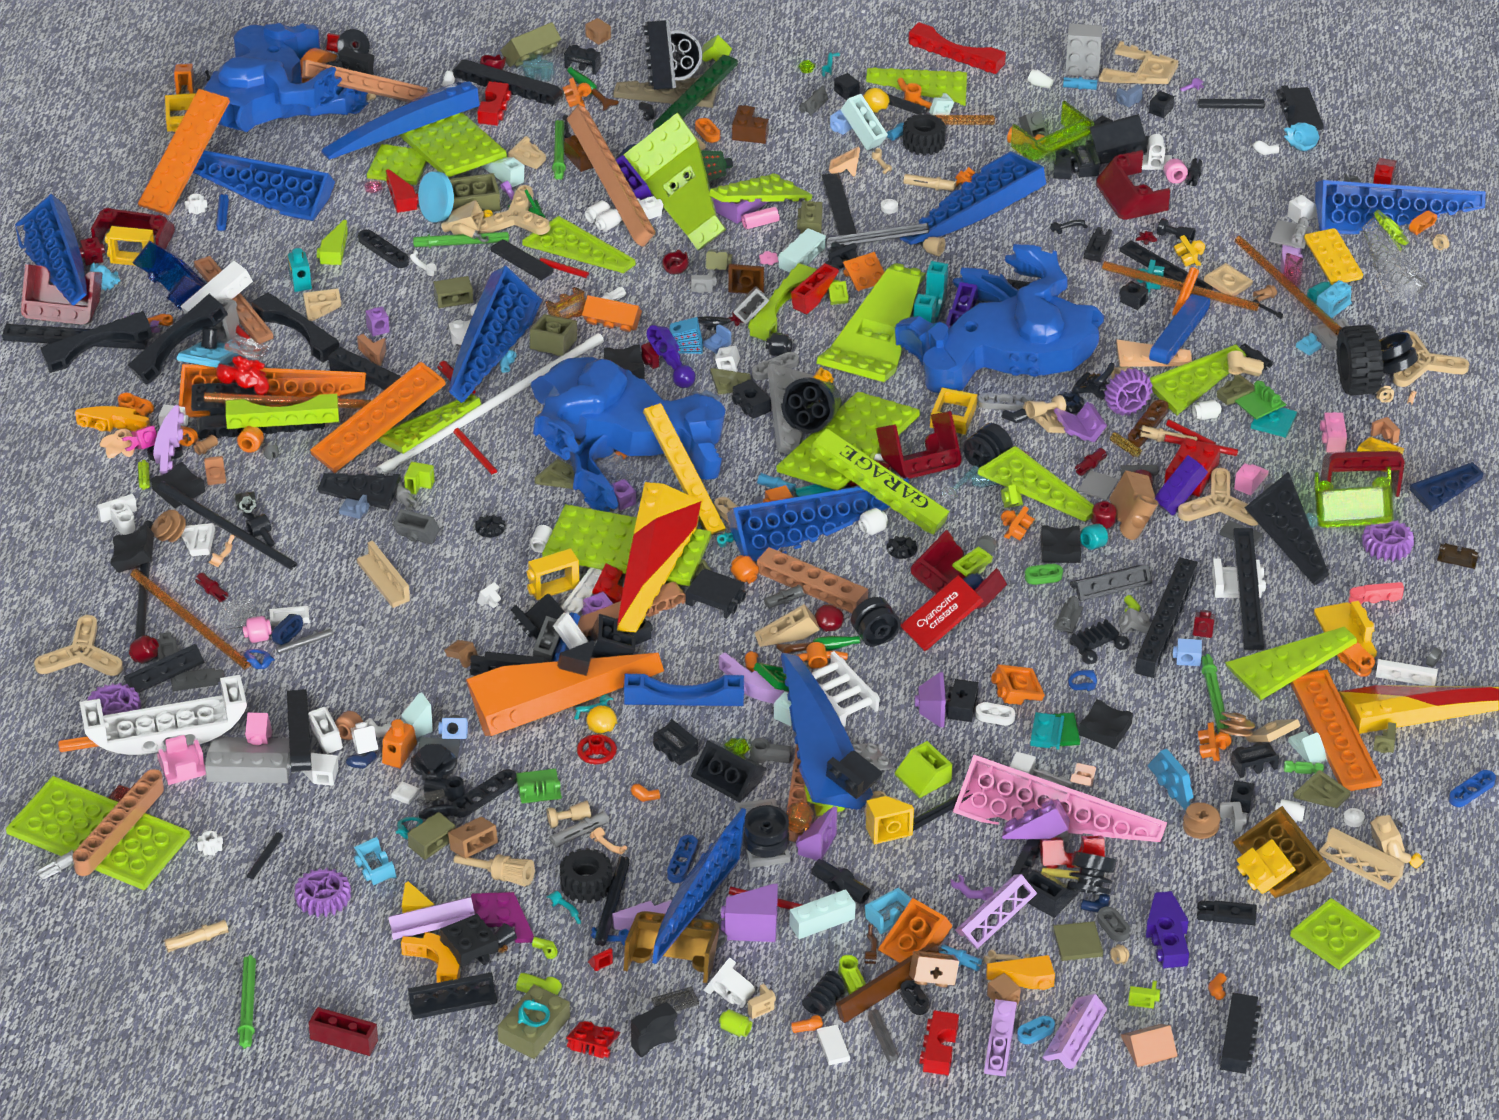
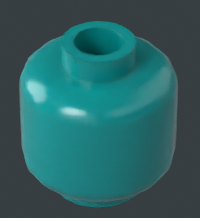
[1080,524,1108,550]

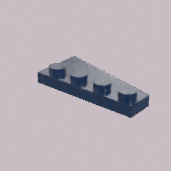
[1410,462,1483,512]

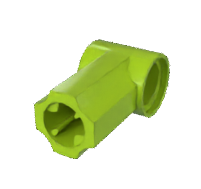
[838,955,866,995]
[516,973,562,995]

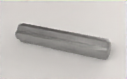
[868,1009,898,1062]

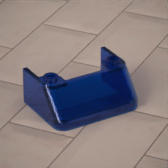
[132,241,206,311]

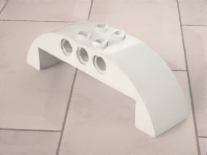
[80,675,247,755]

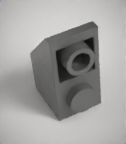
[1019,111,1050,145]

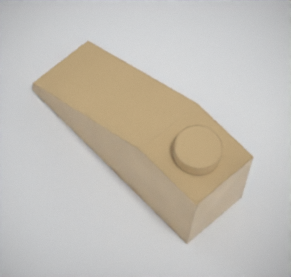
[755,604,820,647]

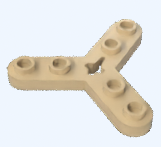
[478,185,551,235]
[1393,330,1469,387]
[1178,468,1259,526]
[34,615,123,676]

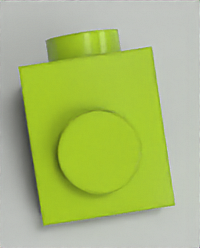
[1001,485,1023,508]

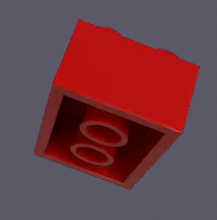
[1164,438,1221,497]

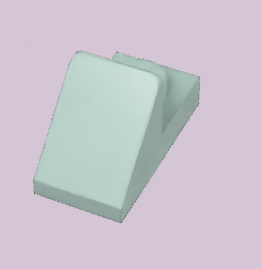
[1288,731,1327,765]

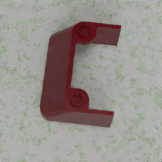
[1096,150,1170,220]
[91,208,175,259]
[876,411,962,479]
[1320,450,1405,499]

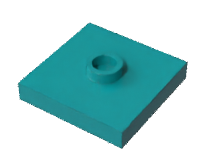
[1251,408,1297,438]

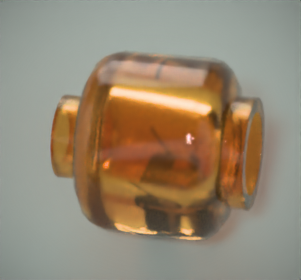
[786,801,814,833]

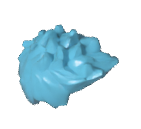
[1284,123,1320,151]
[90,263,120,291]

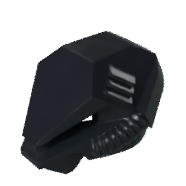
[411,744,458,781]

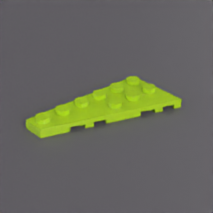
[866,67,967,106]
[709,173,813,202]
[522,216,636,273]
[1150,345,1246,416]
[377,394,481,454]
[977,446,1094,522]
[1225,627,1357,701]

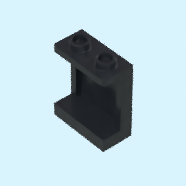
[686,568,746,619]

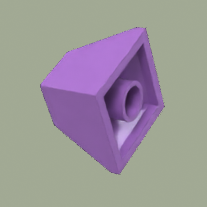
[914,672,946,727]
[796,806,837,861]

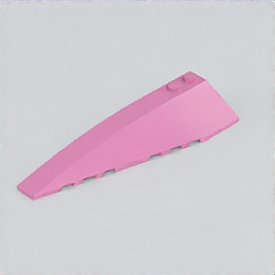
[953,755,1167,842]

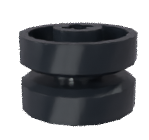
[1379,332,1418,374]
[851,597,901,647]
[744,805,789,858]

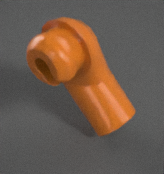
[147,314,173,326]
[1208,973,1227,1000]

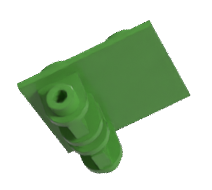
[1235,381,1286,419]
[516,769,562,804]

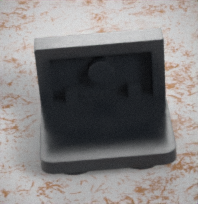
[511,594,566,639]
[826,751,882,799]

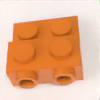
[991,664,1045,705]

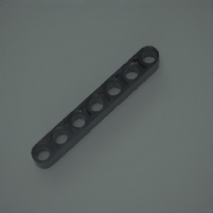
[452,59,562,106]
[196,414,325,440]
[287,689,312,772]

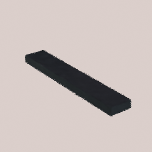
[822,173,857,236]
[1120,240,1213,296]

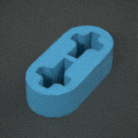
[1017,1016,1055,1044]

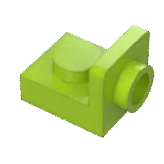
[827,280,849,305]
[1128,980,1160,1009]

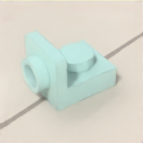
[929,93,954,116]

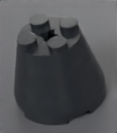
[670,30,702,81]
[781,377,842,434]

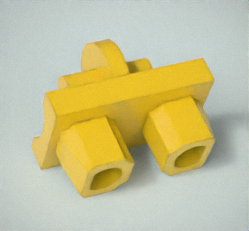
[1173,235,1205,267]

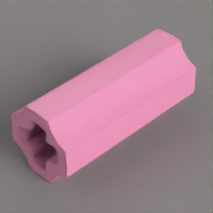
[741,207,779,229]

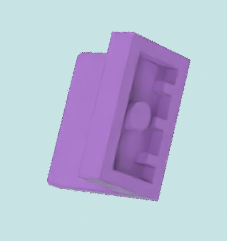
[1054,402,1107,442]

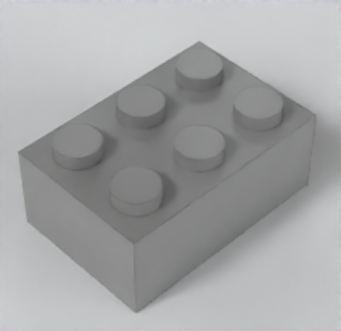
[1065,23,1102,77]

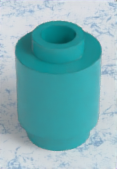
[1307,281,1332,304]

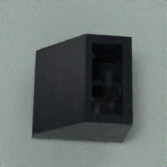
[1020,870,1078,918]

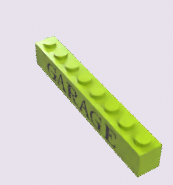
[810,428,950,535]

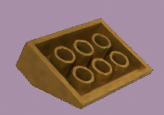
[1233,806,1333,898]

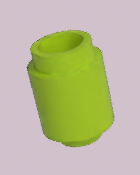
[719,1009,752,1037]

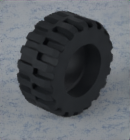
[1336,324,1383,396]

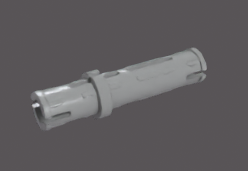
[549,811,609,848]

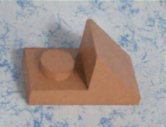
[357,334,386,366]

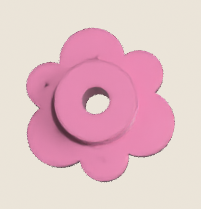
[759,251,779,265]

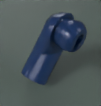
[346,751,377,769]
[1080,894,1110,913]

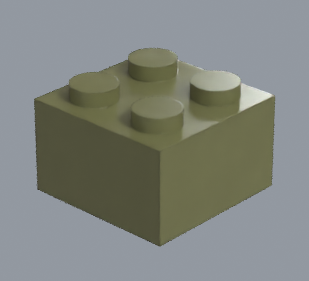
[530,314,577,356]

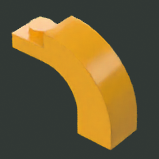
[401,932,460,983]

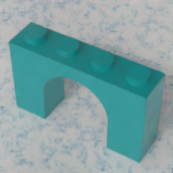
[914,261,948,323]

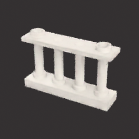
[812,651,880,727]

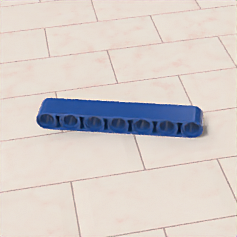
[1149,294,1210,365]

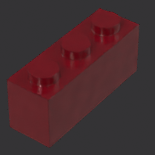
[308,1007,378,1056]

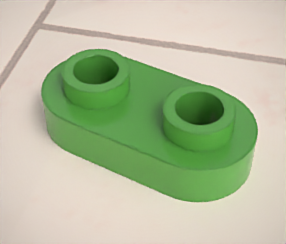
[1025,564,1063,585]

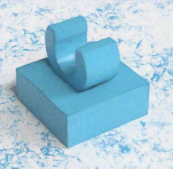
[1296,333,1322,356]

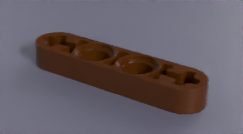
[1127,400,1169,447]

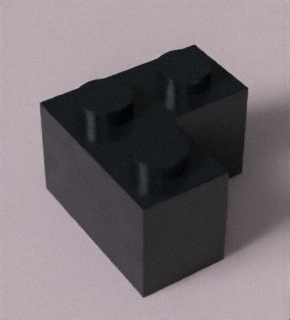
[591,614,636,658]

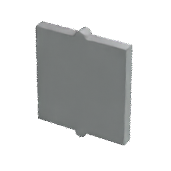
[1078,470,1119,500]

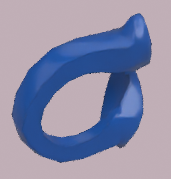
[244,649,275,669]
[1068,670,1097,691]

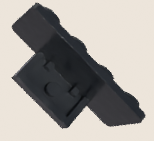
[1276,85,1324,130]
[191,382,266,416]

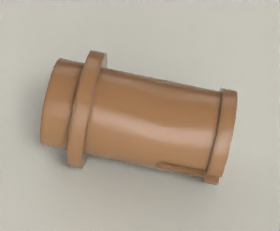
[1253,285,1277,302]
[194,435,218,455]

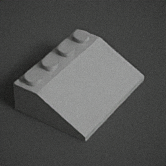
[205,737,290,783]

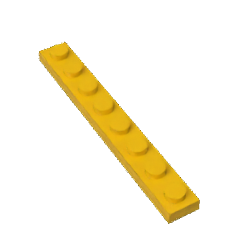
[643,403,726,535]

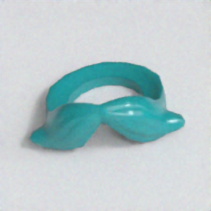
[395,817,423,839]
[518,999,550,1027]

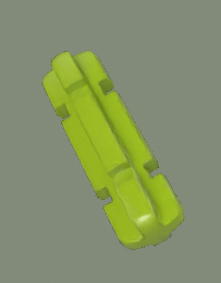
[138,460,150,490]

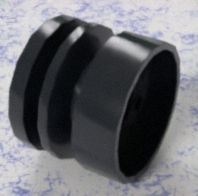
[963,423,1013,469]
[1067,851,1117,895]

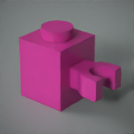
[122,425,157,451]

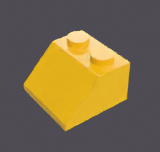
[866,796,914,844]

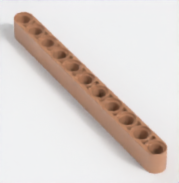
[567,105,656,247]

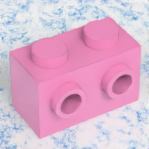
[1320,412,1347,452]

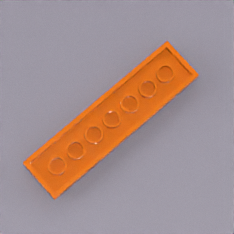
[138,89,230,215]
[310,362,446,473]
[1290,670,1382,791]

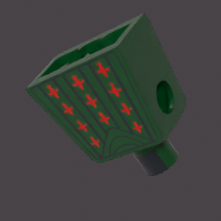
[701,151,733,182]

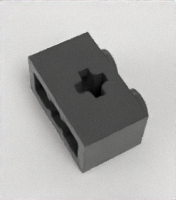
[533,616,561,662]

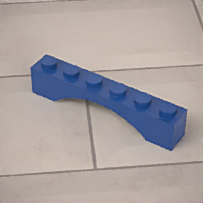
[624,674,744,706]

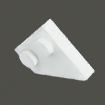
[181,523,215,556]

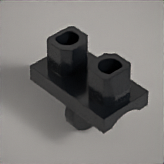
[825,241,859,270]

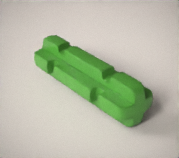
[1284,760,1324,774]

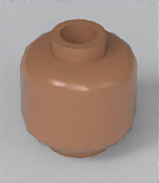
[335,711,363,740]

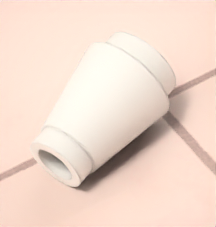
[1028,69,1054,89]

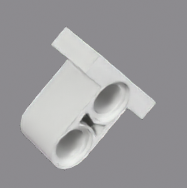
[1142,134,1172,170]
[97,494,137,535]
[704,957,755,1008]

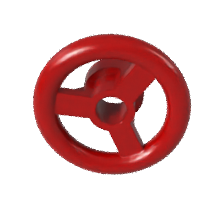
[577,734,617,765]

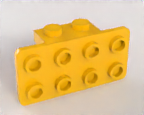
[1304,228,1363,285]
[1314,601,1377,663]

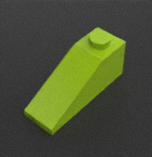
[317,220,348,265]

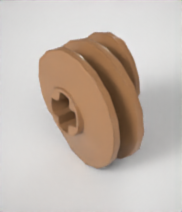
[151,510,186,543]
[1219,712,1255,737]
[1183,802,1220,839]

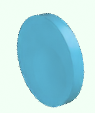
[418,171,454,222]

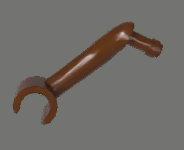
[865,923,877,964]

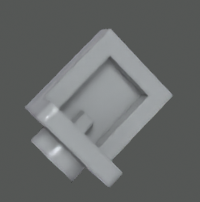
[691,269,716,293]
[1119,608,1150,634]
[1219,802,1247,833]

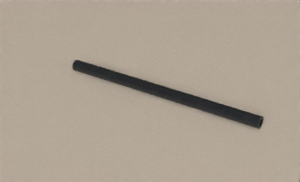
[158,481,297,570]
[135,520,153,640]

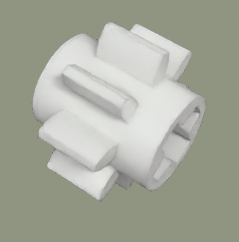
[185,193,207,214]
[197,831,223,856]

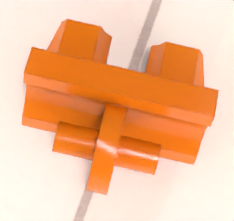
[562,78,591,107]
[1001,506,1035,540]
[1198,722,1231,761]

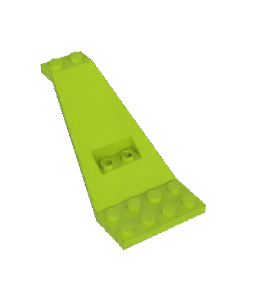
[624,113,726,250]
[816,263,926,382]

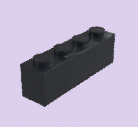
[1220,992,1261,1074]

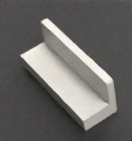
[1376,659,1438,686]

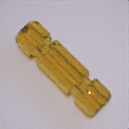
[1110,432,1142,457]

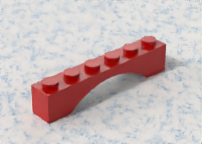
[909,22,1006,74]

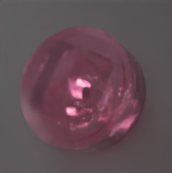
[364,181,382,193]

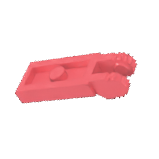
[1348,582,1404,604]

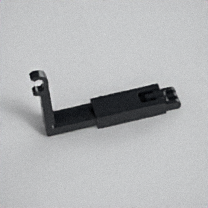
[470,636,591,676]

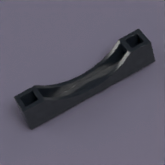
[251,292,340,363]
[128,293,228,385]
[40,311,153,373]
[329,347,427,413]

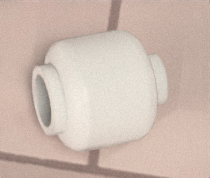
[858,508,888,535]

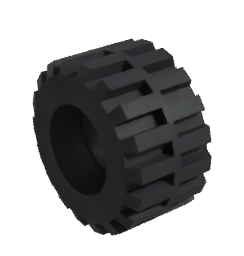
[903,114,946,156]
[560,848,612,903]

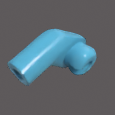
[499,350,517,373]

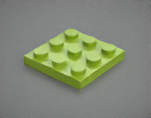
[367,144,427,185]
[1290,898,1380,970]

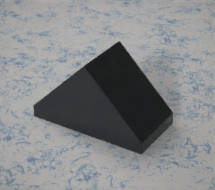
[557,640,595,676]

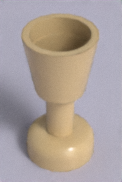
[1025,395,1066,419]
[546,800,591,828]

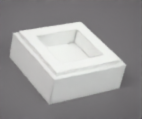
[391,781,420,805]

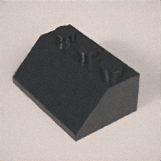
[1089,114,1147,164]
[691,740,766,803]

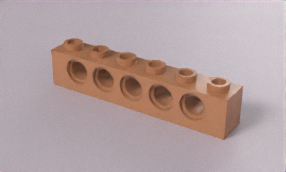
[757,547,868,613]

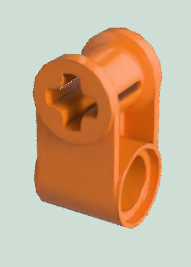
[118,392,154,417]
[1337,641,1375,677]

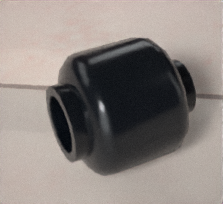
[766,333,792,356]

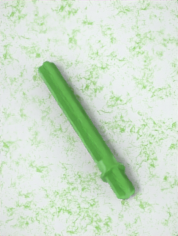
[552,120,566,180]
[413,232,509,248]
[1201,654,1230,735]
[237,955,256,1049]

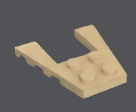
[1099,41,1178,84]

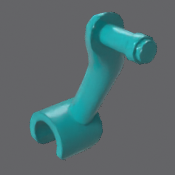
[822,52,840,76]
[574,694,614,720]
[547,891,581,924]

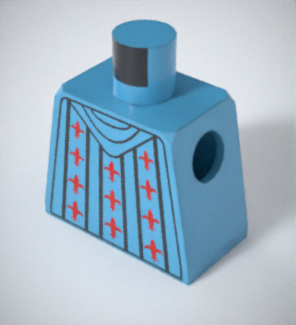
[669,317,703,354]

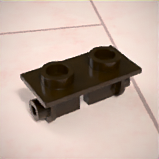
[1437,543,1479,569]

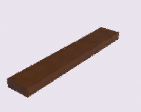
[836,942,939,1023]

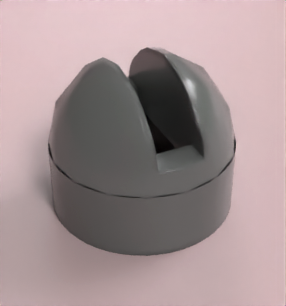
[263,445,279,460]

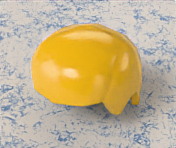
[863,88,890,113]
[586,705,617,734]

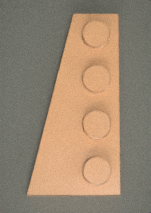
[1116,339,1192,367]

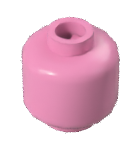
[1163,159,1188,183]
[243,616,272,643]

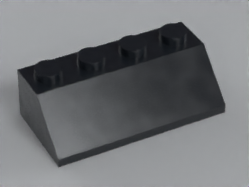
[643,20,676,90]

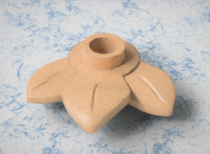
[100,429,135,458]

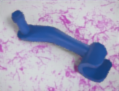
[591,927,629,945]

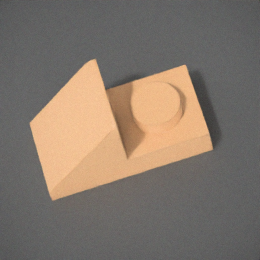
[829,146,860,176]

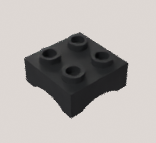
[338,47,374,75]
[604,344,645,379]
[151,462,205,508]
[110,524,154,573]
[1041,525,1081,563]
[1079,699,1133,749]
[440,914,498,967]
[631,1002,677,1058]

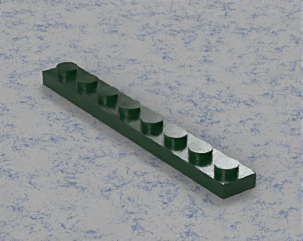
[653,54,738,129]

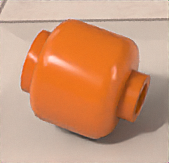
[237,426,264,453]
[731,555,759,584]

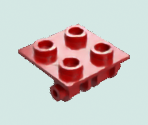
[566,1021,621,1059]

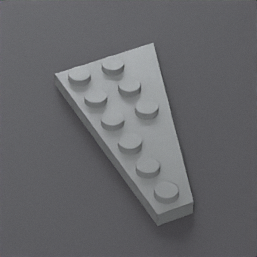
[767,363,814,454]

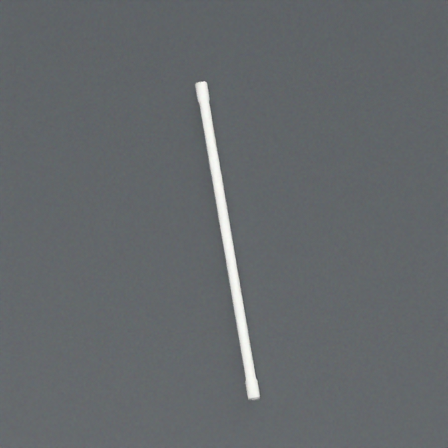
[376,333,604,475]

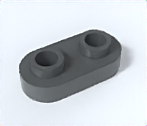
[1097,907,1130,942]

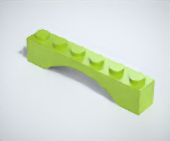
[748,263,817,341]
[226,394,339,429]

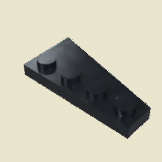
[317,473,401,510]

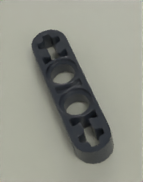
[358,229,409,268]
[452,769,517,818]

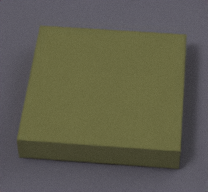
[1053,921,1103,961]

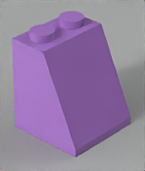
[721,884,778,942]

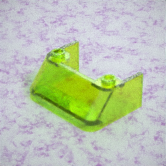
[1011,101,1094,161]
[1315,467,1394,528]

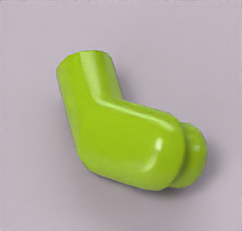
[1124,595,1141,612]
[532,937,558,959]

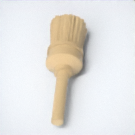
[454,854,535,887]

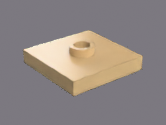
[1203,263,1253,298]
[1246,719,1300,742]

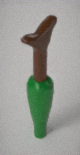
[567,67,619,111]
[776,636,860,654]

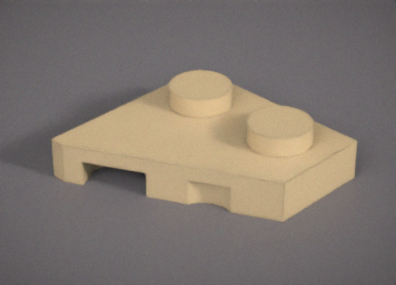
[508,136,546,169]

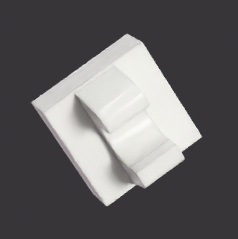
[477,582,501,608]

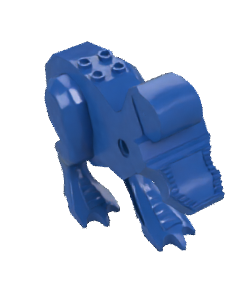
[204,23,369,132]
[895,244,1104,393]
[531,357,726,512]

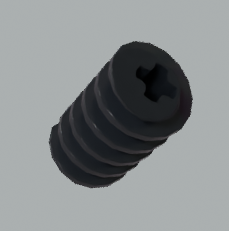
[802,971,846,1016]

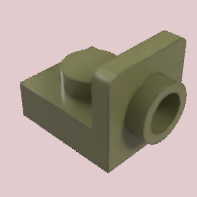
[1373,722,1396,753]

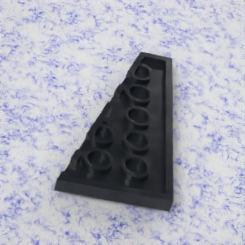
[1244,472,1329,586]

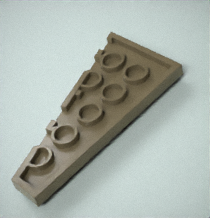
[613,75,720,108]

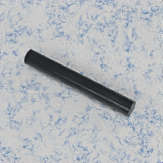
[246,832,283,880]

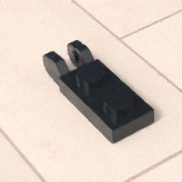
[1083,227,1113,262]
[1012,839,1040,888]
[1197,900,1257,926]

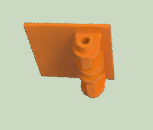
[843,252,884,291]

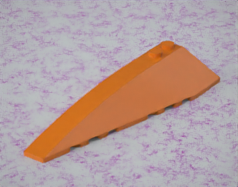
[179,364,366,417]
[466,653,664,736]

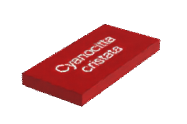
[901,575,984,651]

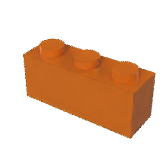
[582,295,642,332]

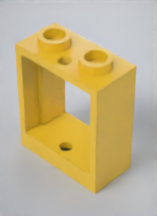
[165,93,196,132]
[105,226,156,267]
[930,388,977,435]
[526,548,579,600]

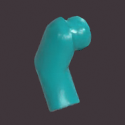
[717,532,733,548]

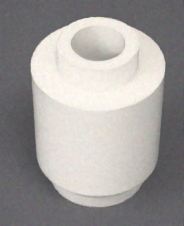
[585,200,611,223]
[595,209,622,232]
[1192,400,1221,421]
[531,525,553,553]
[1275,799,1305,823]

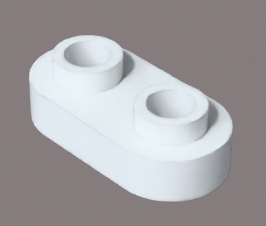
[975,702,1015,726]

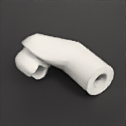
[365,718,391,737]

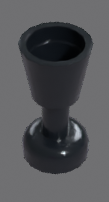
[1157,218,1196,244]
[476,923,517,965]

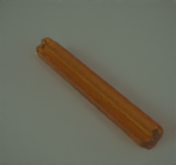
[935,115,995,125]

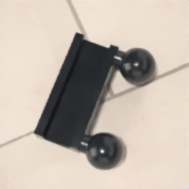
[1070,619,1130,664]

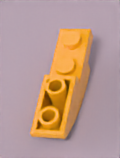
[75,406,150,432]

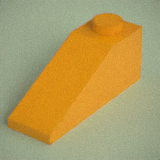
[986,955,1055,990]

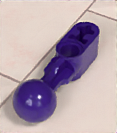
[646,325,696,388]

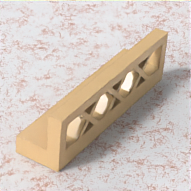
[357,541,410,608]
[1318,827,1405,890]

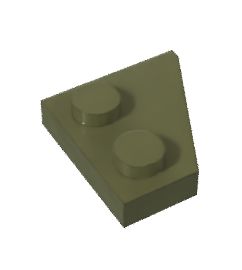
[710,368,751,395]
[1217,374,1255,405]
[535,459,574,489]
[1293,770,1350,808]

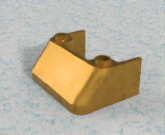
[623,911,719,983]

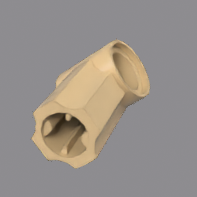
[1227,351,1264,377]

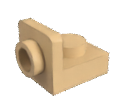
[748,984,776,1019]

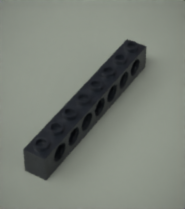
[1135,557,1198,678]

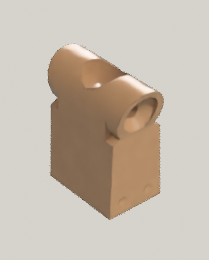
[1109,470,1159,540]

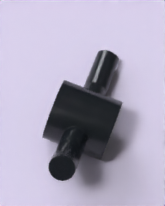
[243,511,275,547]

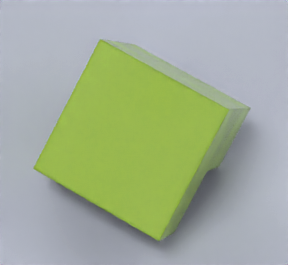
[702,35,732,62]
[404,462,435,495]

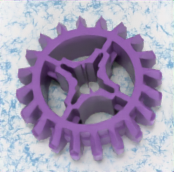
[1104,368,1153,416]
[1362,518,1414,562]
[87,682,141,716]
[294,867,351,918]

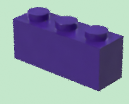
[616,155,652,200]
[1155,455,1208,516]

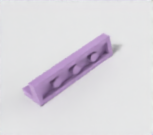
[955,874,1037,949]
[389,897,475,940]
[1043,994,1107,1069]

